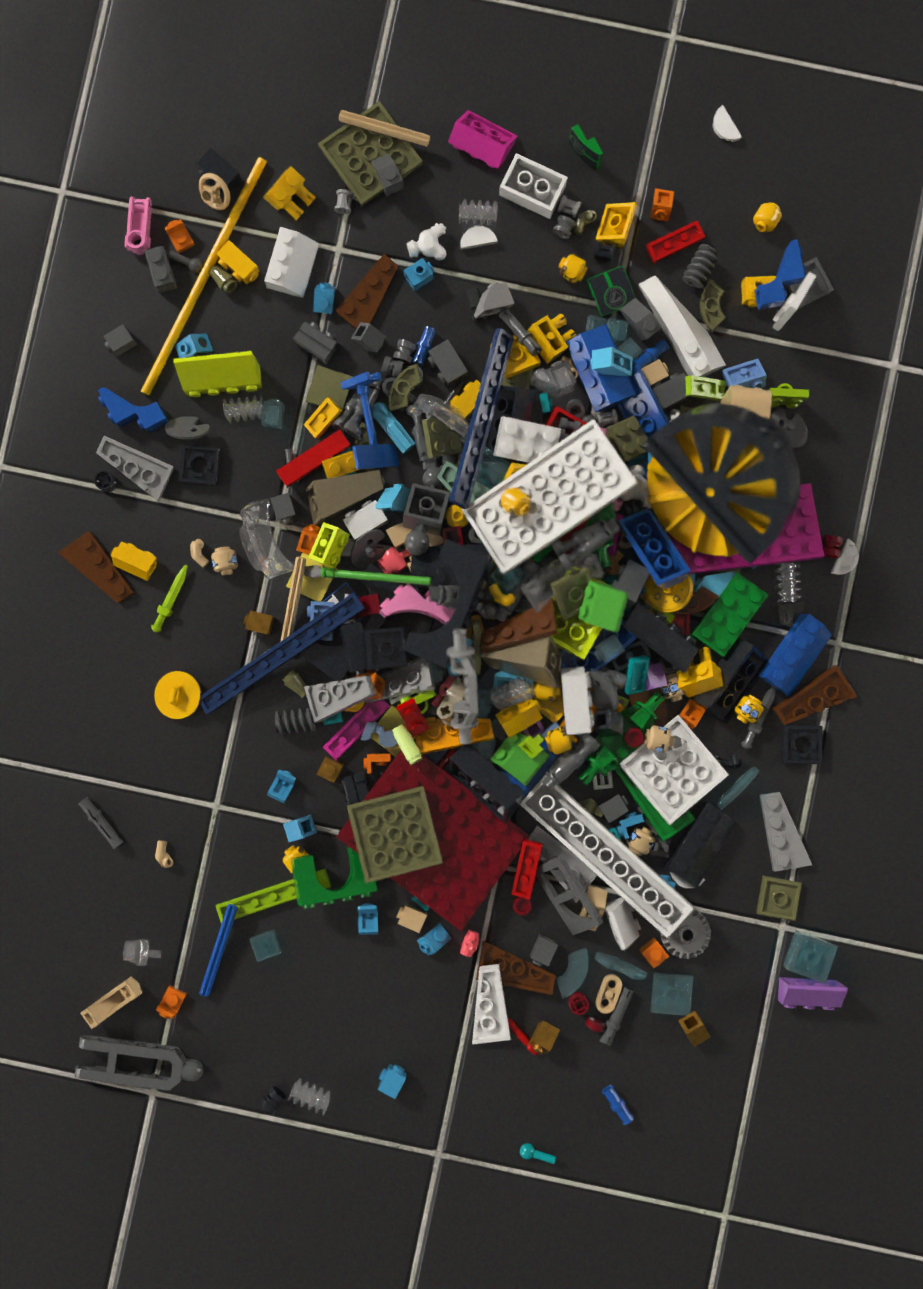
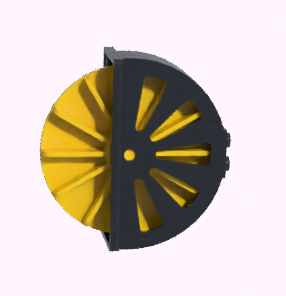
[643,404,800,564]

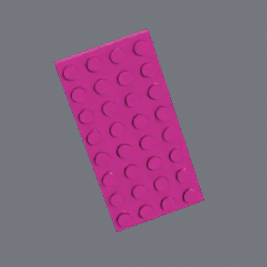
[664,483,824,574]

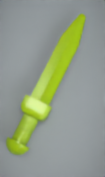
[151,565,188,632]

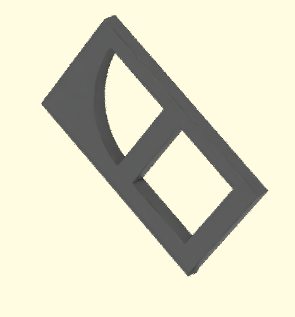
[536,855,603,935]

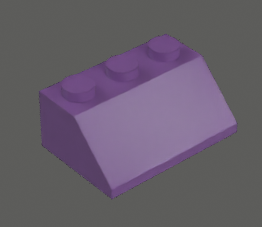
[778,977,847,1010]

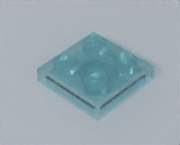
[650,972,693,1016]

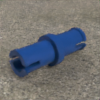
[412,326,436,366]
[632,339,669,369]
[602,1085,634,1125]

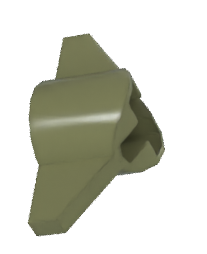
[577,798,603,817]

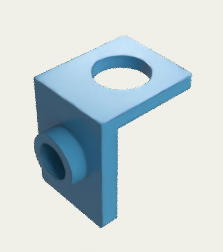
[175,333,213,358]

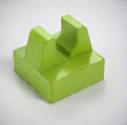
[518,734,544,759]

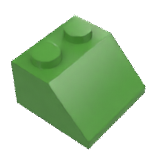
[579,580,629,632]
[490,732,549,786]

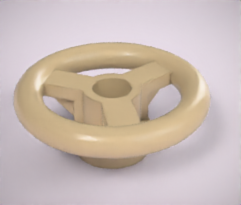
[199,173,230,210]

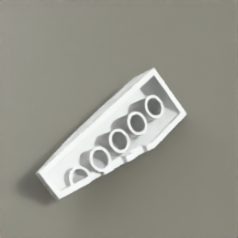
[638,275,726,377]

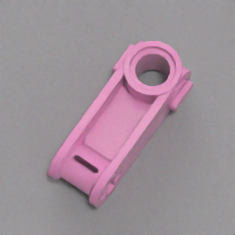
[125,196,152,255]

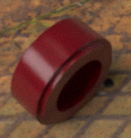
[624,728,644,748]
[513,897,532,916]
[585,1016,606,1033]

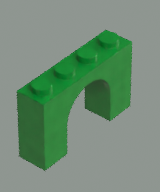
[291,847,377,909]

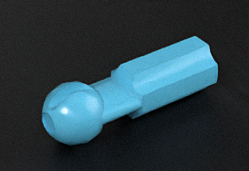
[371,402,416,454]

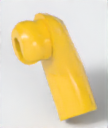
[488,583,515,606]

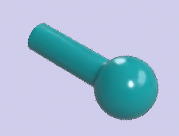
[520,1143,556,1164]

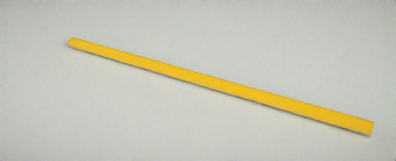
[140,157,267,396]

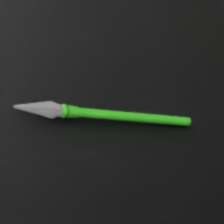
[288,565,432,585]

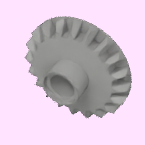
[660,909,711,959]

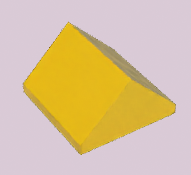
[596,202,637,249]

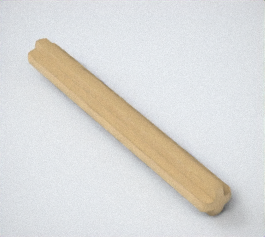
[339,110,430,147]
[280,557,306,642]

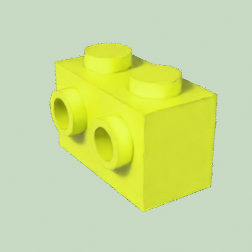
[308,522,350,569]

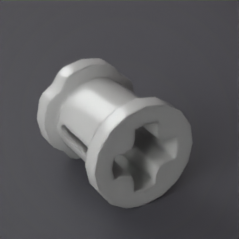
[334,189,353,214]
[558,195,581,218]
[596,409,618,428]

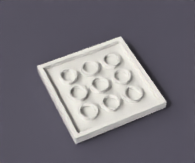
[619,715,729,825]

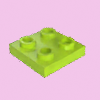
[769,383,809,408]
[397,690,436,714]

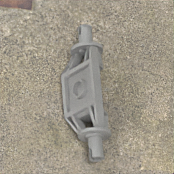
[446,629,478,744]

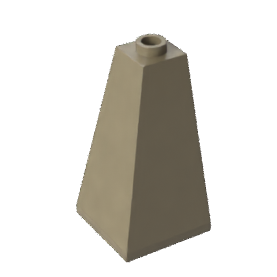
[306,470,385,525]
[481,636,562,688]

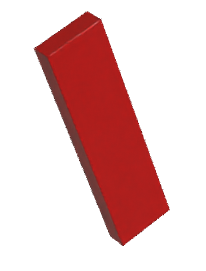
[276,429,351,488]

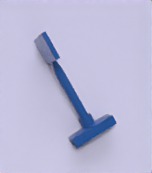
[341,372,400,470]

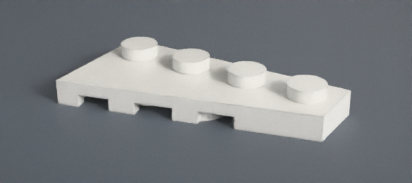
[772,272,816,331]
[472,964,511,1044]

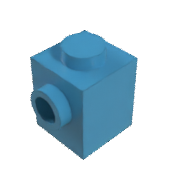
[404,258,434,291]
[283,815,317,842]
[378,1064,407,1099]

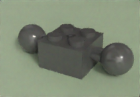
[402,467,450,555]

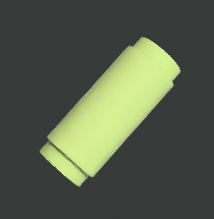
[392,724,422,765]

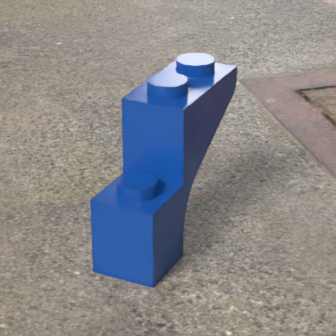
[755,239,806,310]
[98,388,169,433]

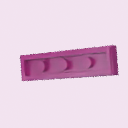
[323,699,390,761]

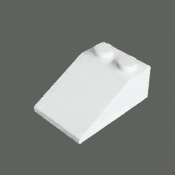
[605,897,641,950]

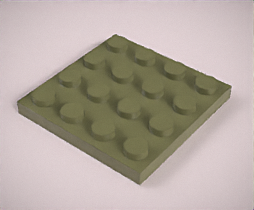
[318,101,423,207]
[347,786,443,883]

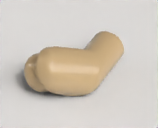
[190,539,210,568]
[155,840,173,868]

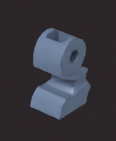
[361,722,397,748]

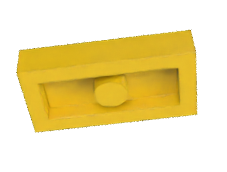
[304,397,343,439]
[322,451,360,478]

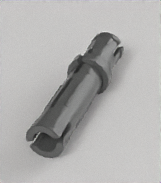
[499,309,542,356]
[78,797,124,849]
[600,986,634,1046]

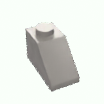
[474,282,515,319]

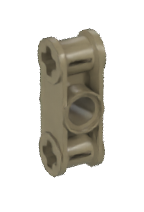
[437,673,478,726]

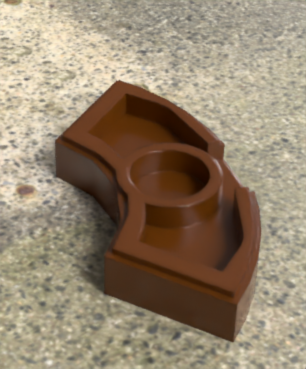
[672,586,719,615]

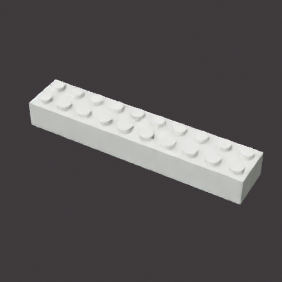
[520,775,694,938]

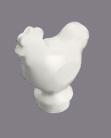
[406,223,447,261]
[620,465,652,508]

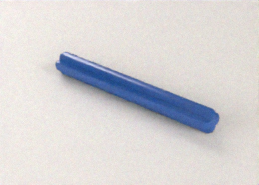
[199,904,238,997]

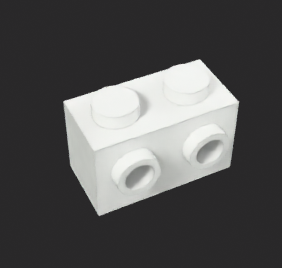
[343,500,388,541]

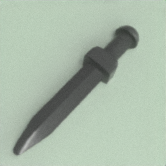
[741,686,776,750]

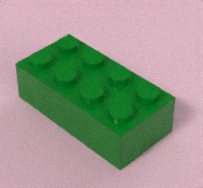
[690,572,768,658]

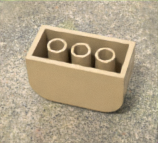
[720,385,772,419]

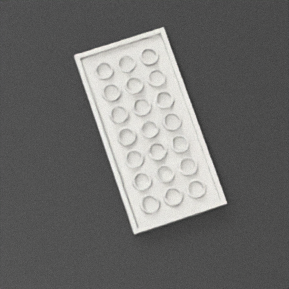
[462,419,638,575]

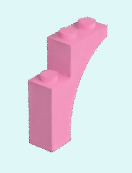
[379,584,455,625]

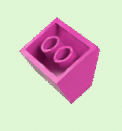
[448,110,517,168]

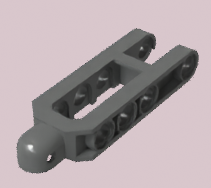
[75,1035,204,1091]

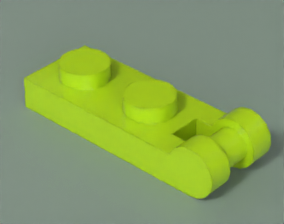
[685,375,727,402]

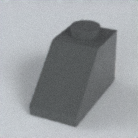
[371,154,404,196]
[619,298,662,341]

